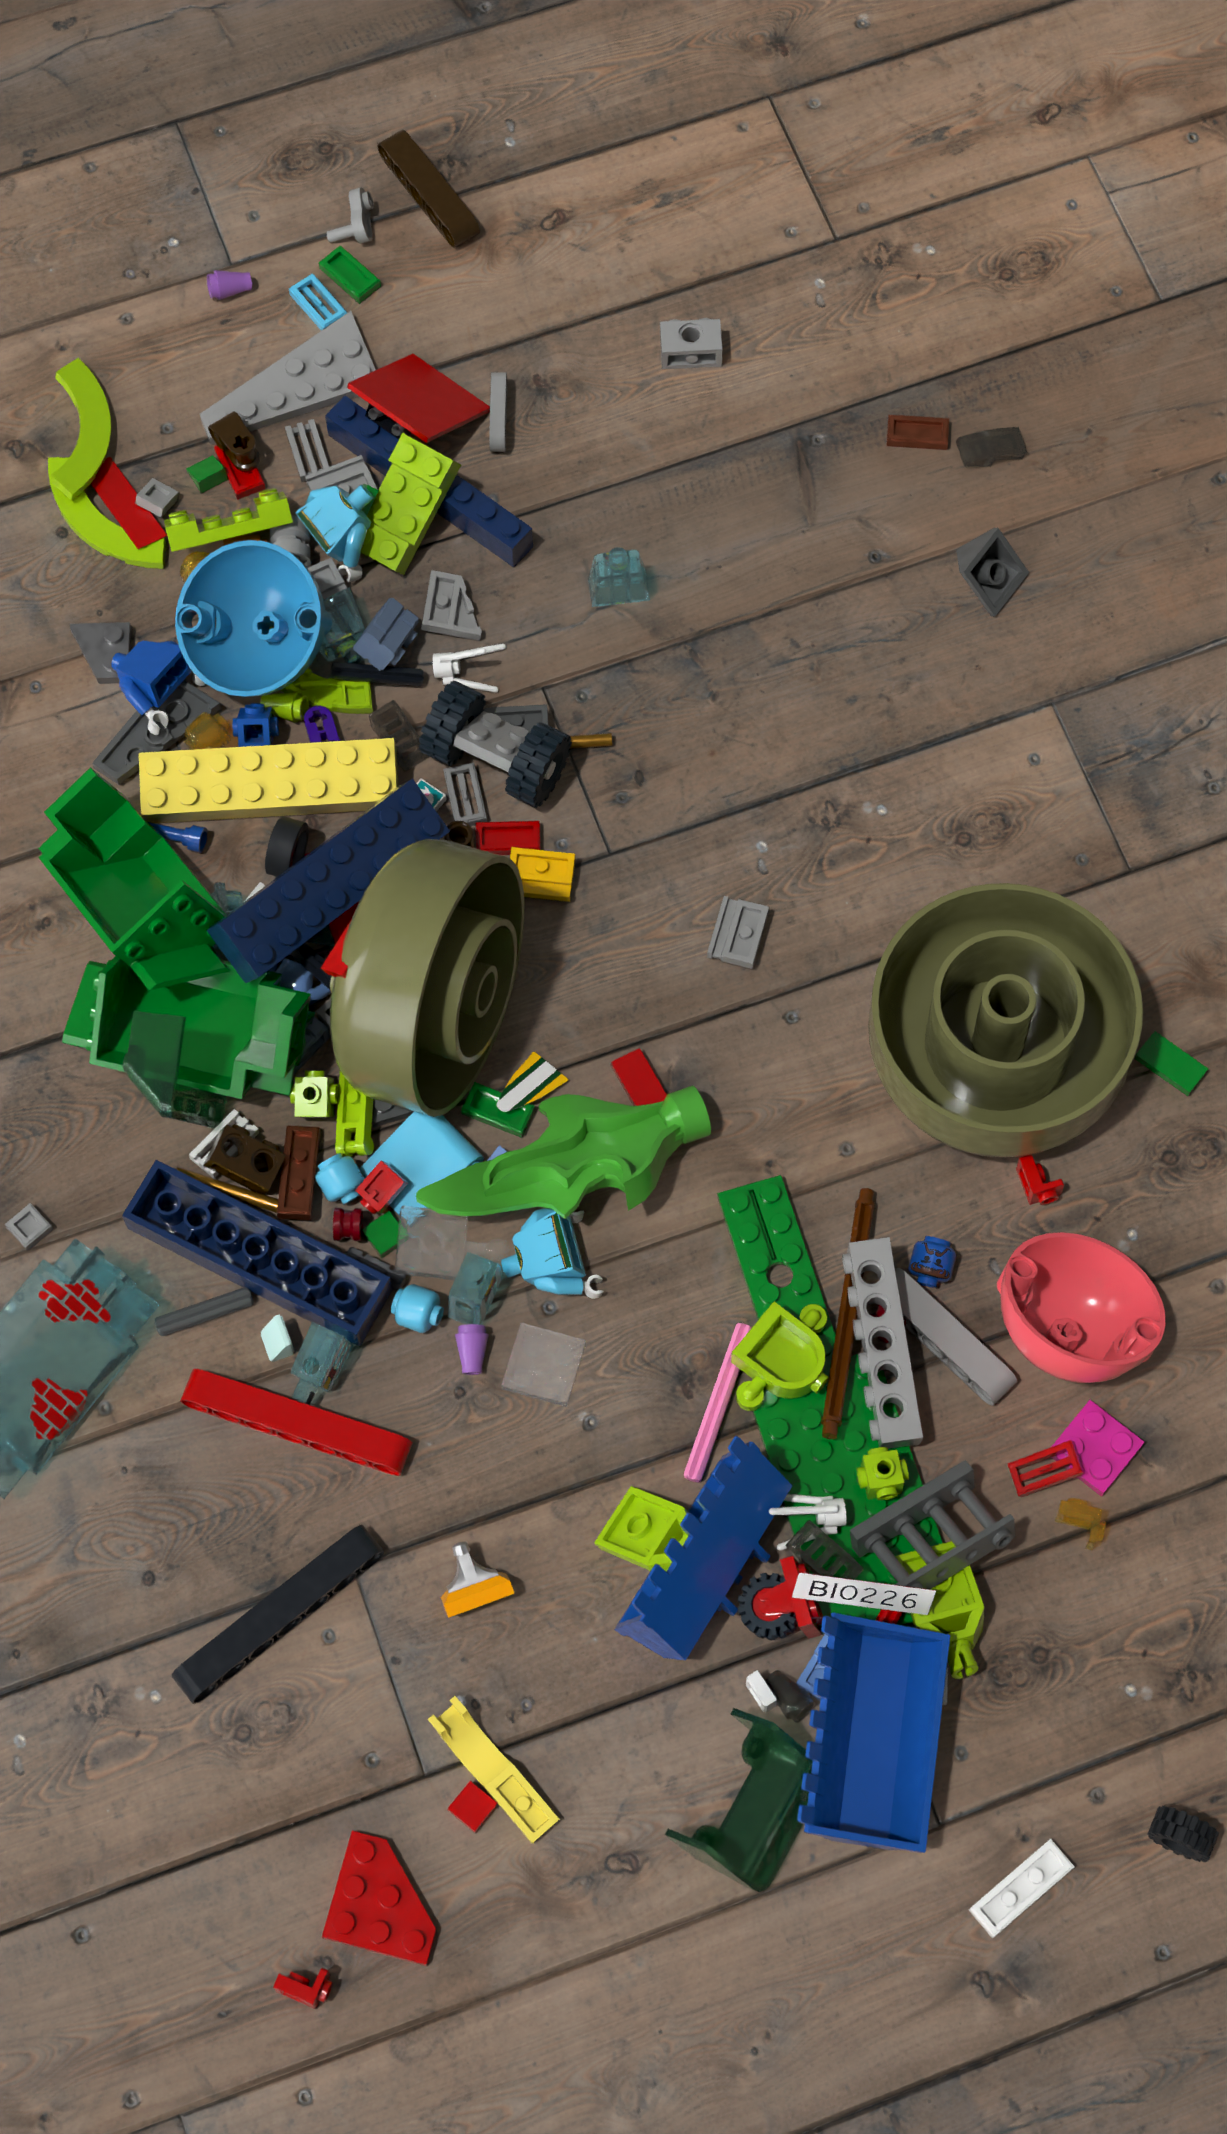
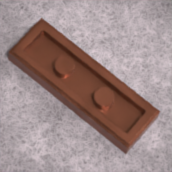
[277,1126,320,1220]

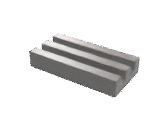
[285,419,329,482]
[443,763,487,827]

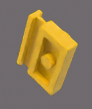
[510,847,576,902]

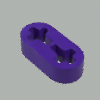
[304,706,340,743]

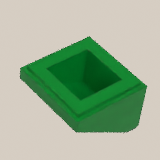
[186,455,228,493]

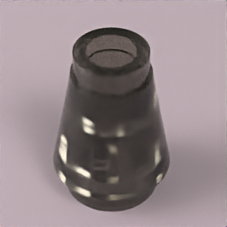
[765,1670,815,1723]

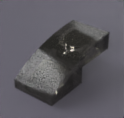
[956,427,1027,467]

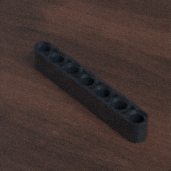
[171,1525,384,1704]

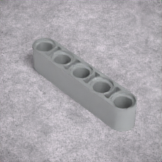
[895,1268,1017,1406]

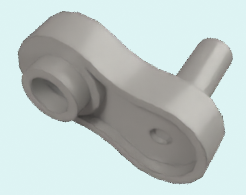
[327,187,374,244]

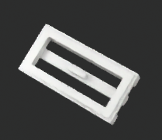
[189,1109,259,1178]

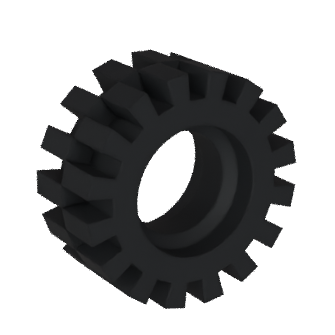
[1147,1806,1219,1862]

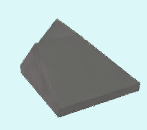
[956,528,1029,617]

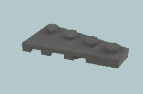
[92,680,221,785]

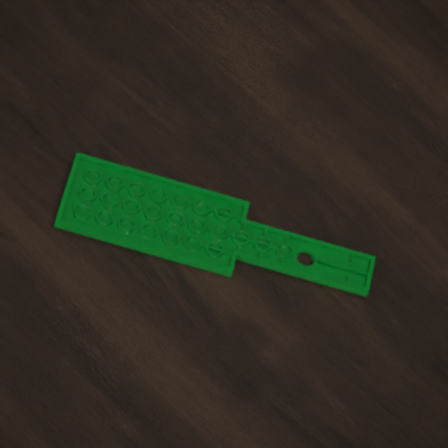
[717,1175,942,1626]

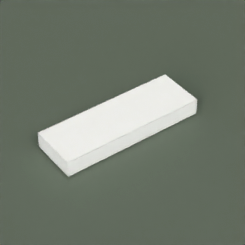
[969,1839,1075,1938]

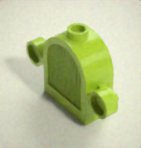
[731,1302,829,1411]

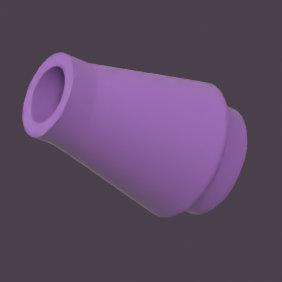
[207,270,252,300]
[455,1324,489,1375]

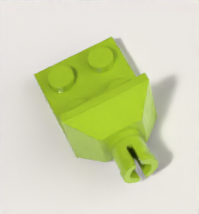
[594,1486,688,1572]
[895,1541,984,1679]

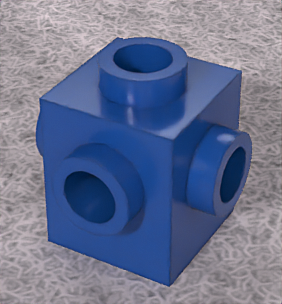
[232,703,279,747]

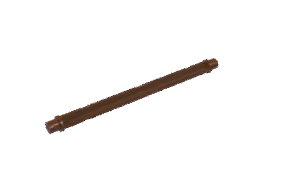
[821,1188,875,1439]

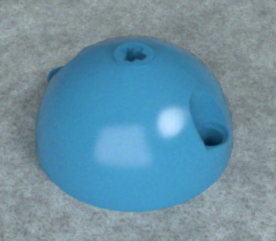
[175,540,332,697]

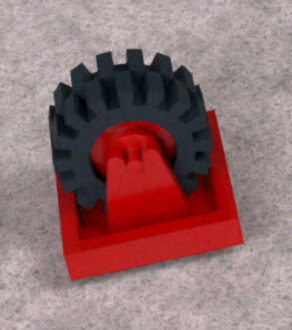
[737,1556,823,1640]

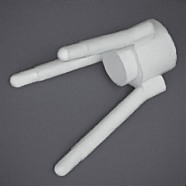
[433,644,506,693]
[769,1494,846,1551]

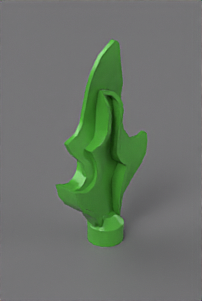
[416,1085,711,1219]

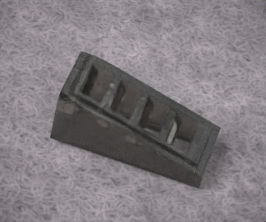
[369,700,430,772]
[785,1520,864,1580]

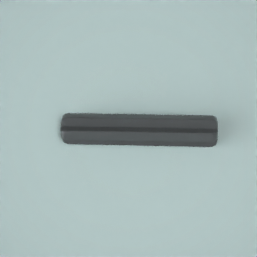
[155,1287,253,1336]

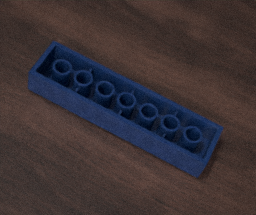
[207,778,450,984]
[122,1160,393,1347]

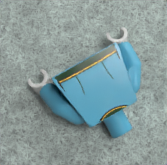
[295,485,373,582]
[501,1206,604,1299]

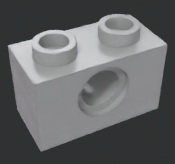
[660,318,722,369]

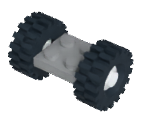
[419,681,572,808]

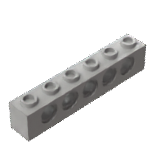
[842,1237,923,1449]

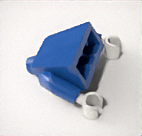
[111,641,205,735]

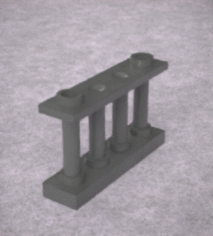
[850,1460,1015,1590]

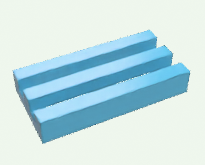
[289,273,347,331]

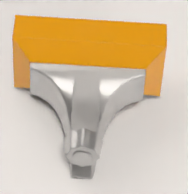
[441,1542,515,1618]

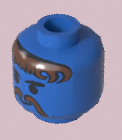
[909,1236,957,1288]

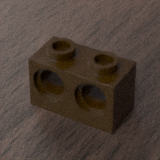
[203,1124,286,1194]

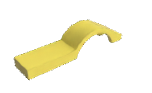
[428,1696,559,1844]

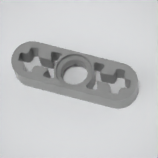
[489,372,507,452]

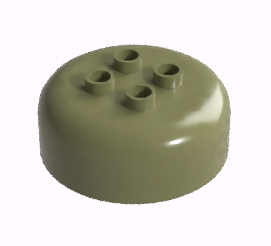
[330,839,524,1117]
[868,883,1143,1158]

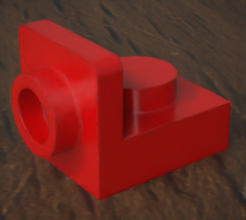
[1016,1155,1064,1205]
[355,1160,408,1214]
[273,1968,333,2009]

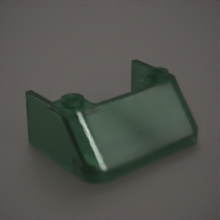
[123,1011,227,1129]
[665,1708,813,1892]

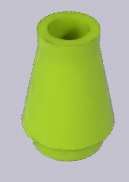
[260,691,309,723]

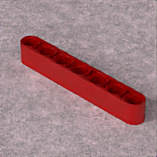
[180,1369,412,1476]

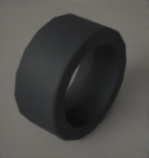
[265,816,309,877]

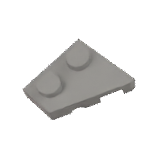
[421,570,482,641]

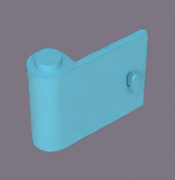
[359,1111,484,1227]

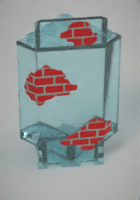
[0,1238,159,1499]

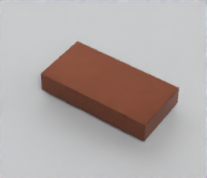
[886,415,949,450]

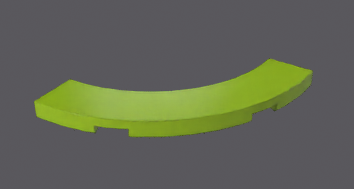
[50,358,111,501]
[48,457,166,569]
[269,627,373,714]

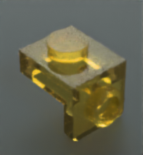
[1055,1498,1106,1550]

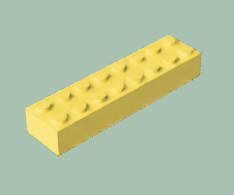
[139,738,398,823]

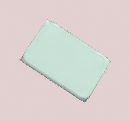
[261,1314,295,1362]

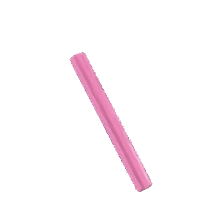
[684,1323,752,1483]

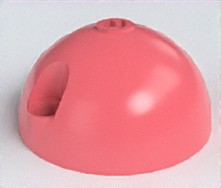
[997,1232,1166,1383]

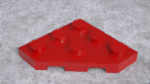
[322,1830,437,1966]

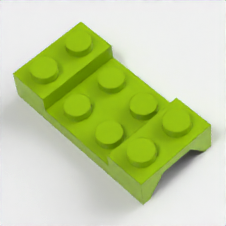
[361,433,461,575]
[164,488,293,552]

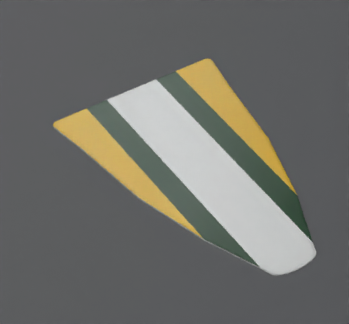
[496,1052,568,1112]

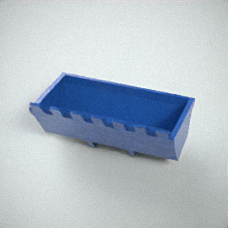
[614,1436,792,1660]
[797,1613,950,1853]

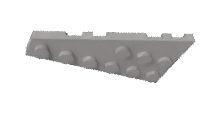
[200,311,376,445]

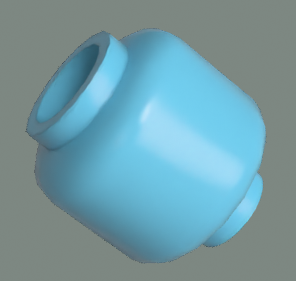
[315,1153,365,1205]
[391,1284,444,1333]

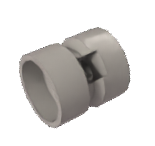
[270,515,311,568]

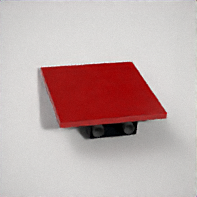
[347,353,490,443]

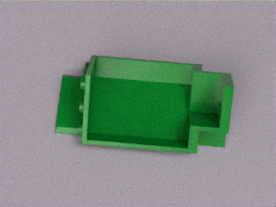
[38,767,230,991]
[62,956,315,1099]

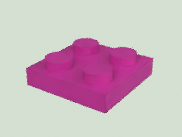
[1051,1400,1145,1497]

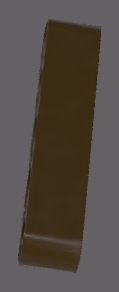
[377,129,480,248]

